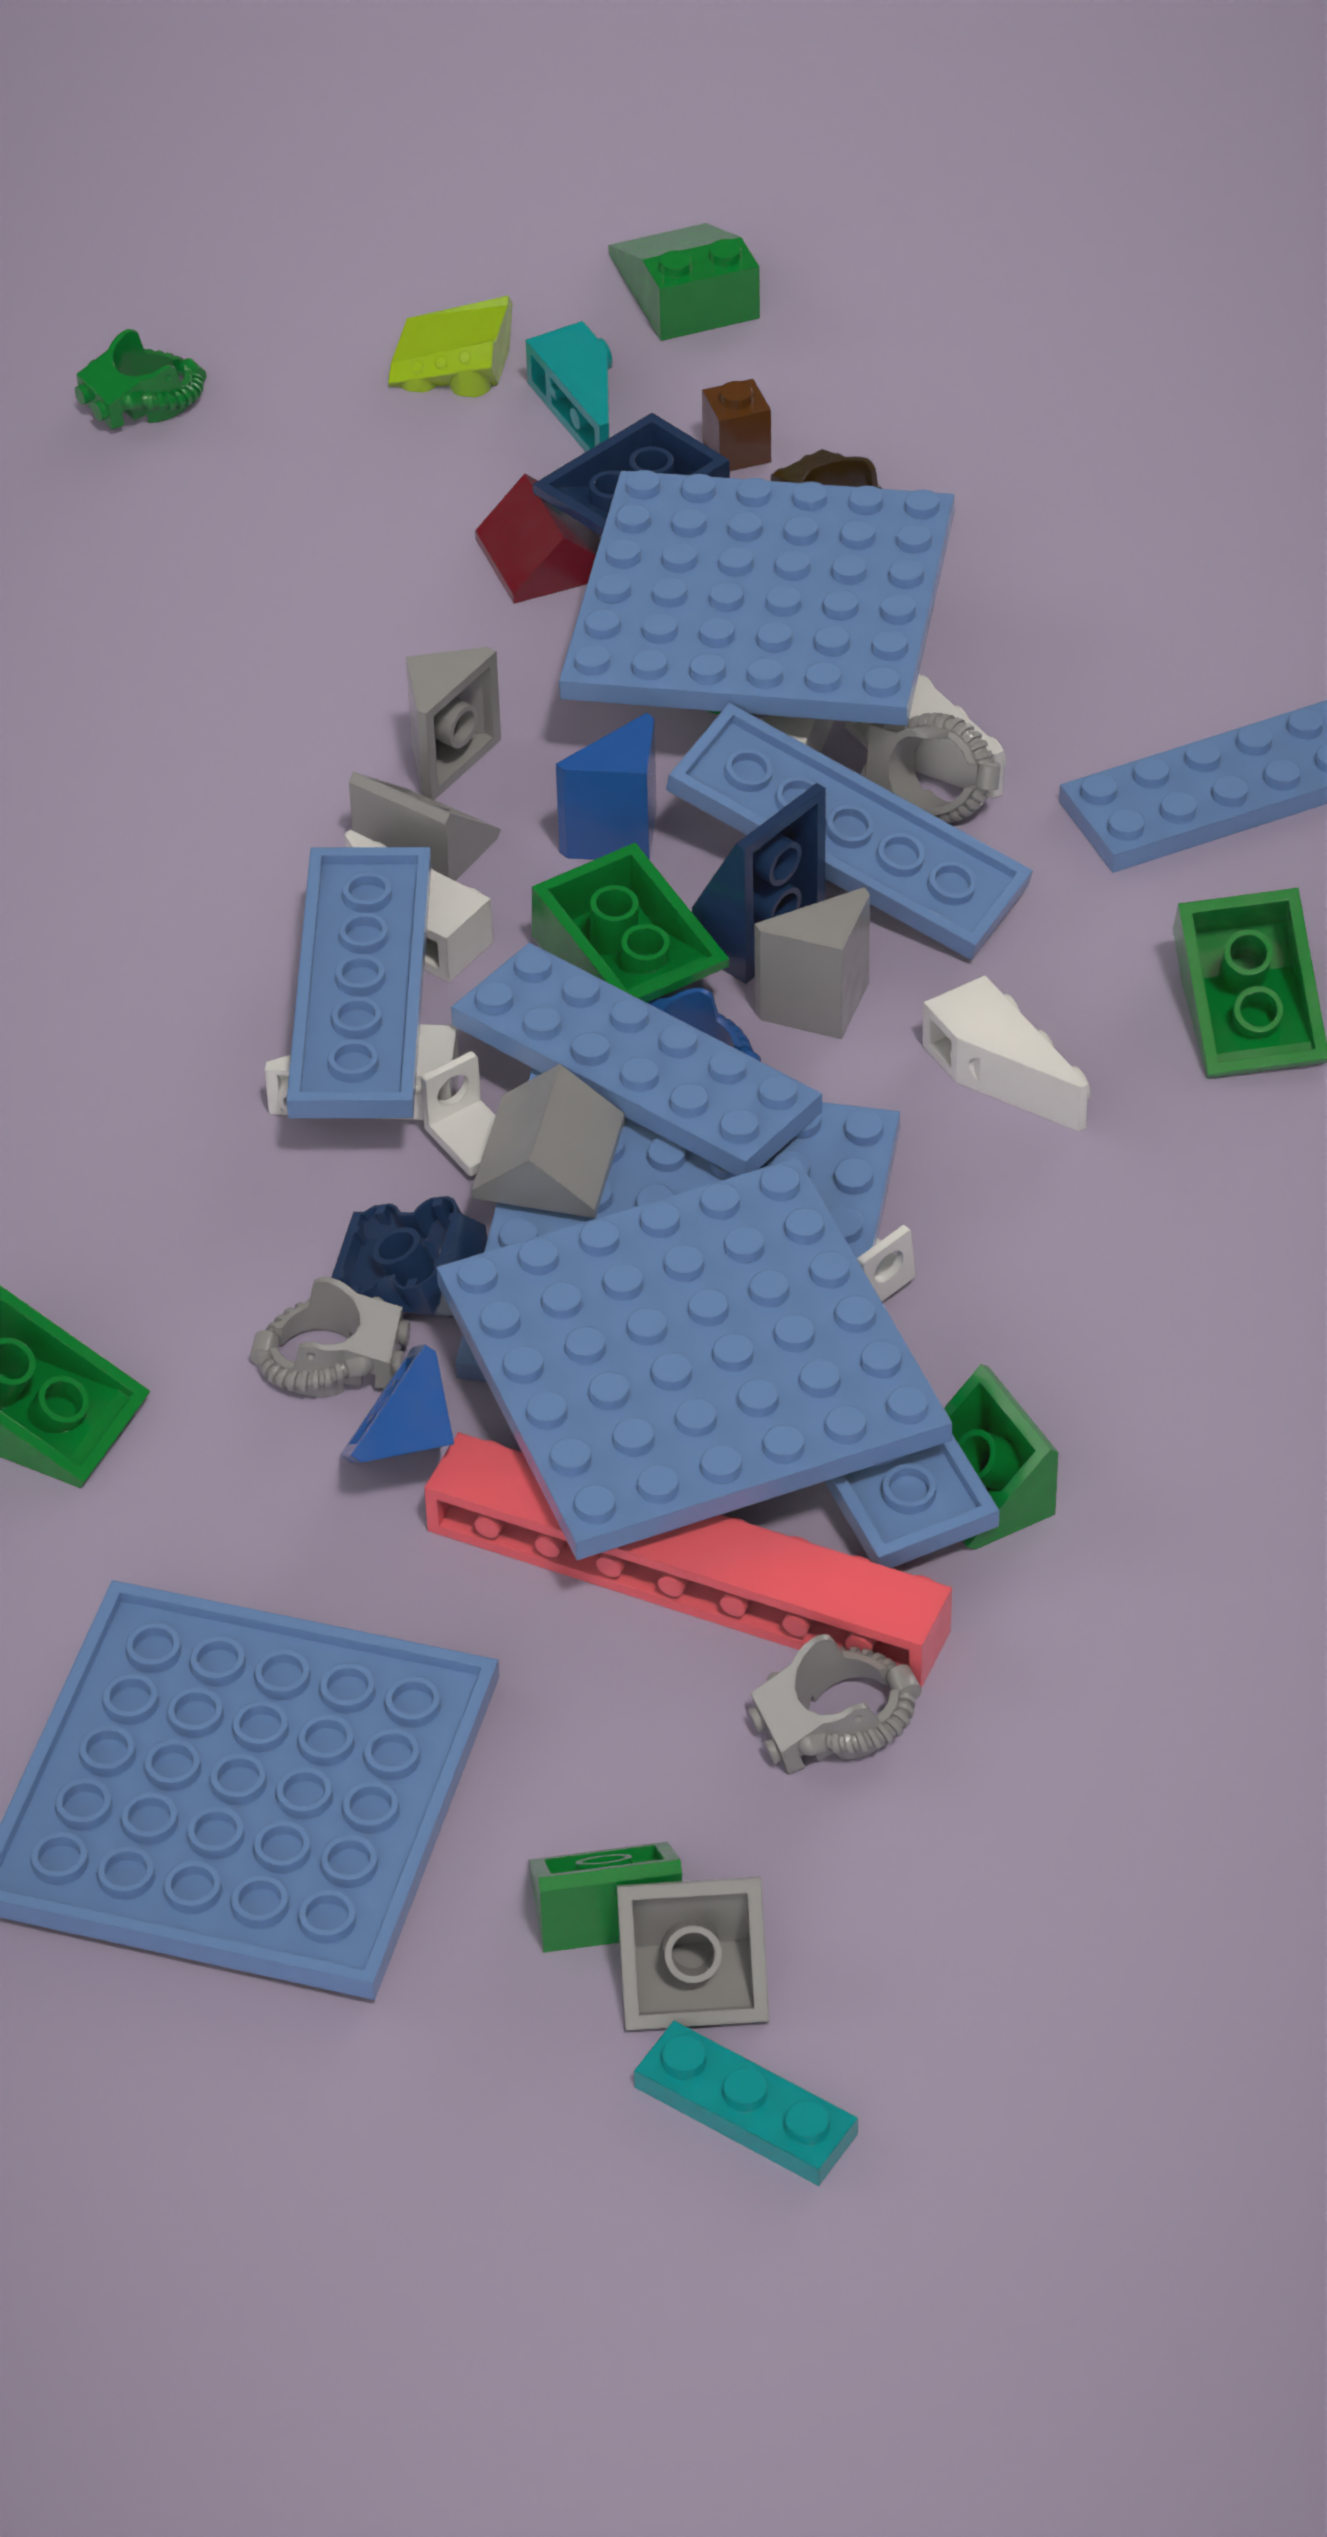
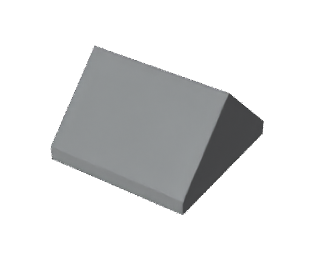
[406,647,501,800]
[349,772,501,881]
[754,887,870,1039]
[471,1064,625,1218]
[617,1876,769,2031]

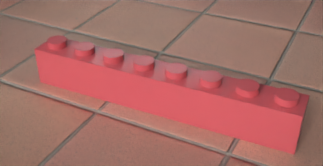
[424,1432,952,1688]

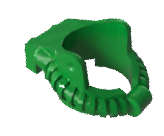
[75,329,207,429]

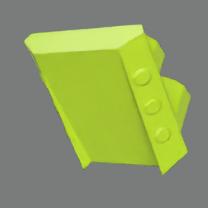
[388,295,513,398]

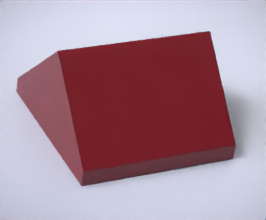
[475,473,600,604]

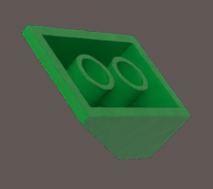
[608,223,760,341]
[532,842,729,1003]
[1173,887,1327,1079]
[0,1285,150,1488]

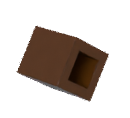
[702,379,771,471]

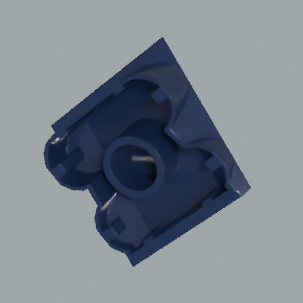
[331,1196,488,1318]

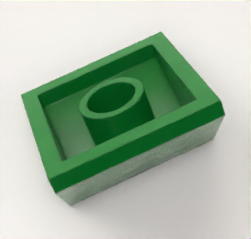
[944,1364,1059,1550]
[529,1842,682,1953]

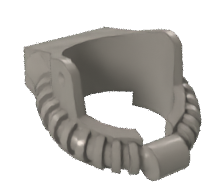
[862,712,1001,823]
[250,1277,410,1397]
[748,1634,922,1774]

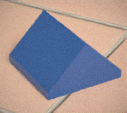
[556,713,657,860]
[339,1344,454,1463]

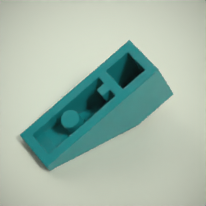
[525,321,613,452]

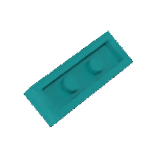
[634,2021,858,2186]

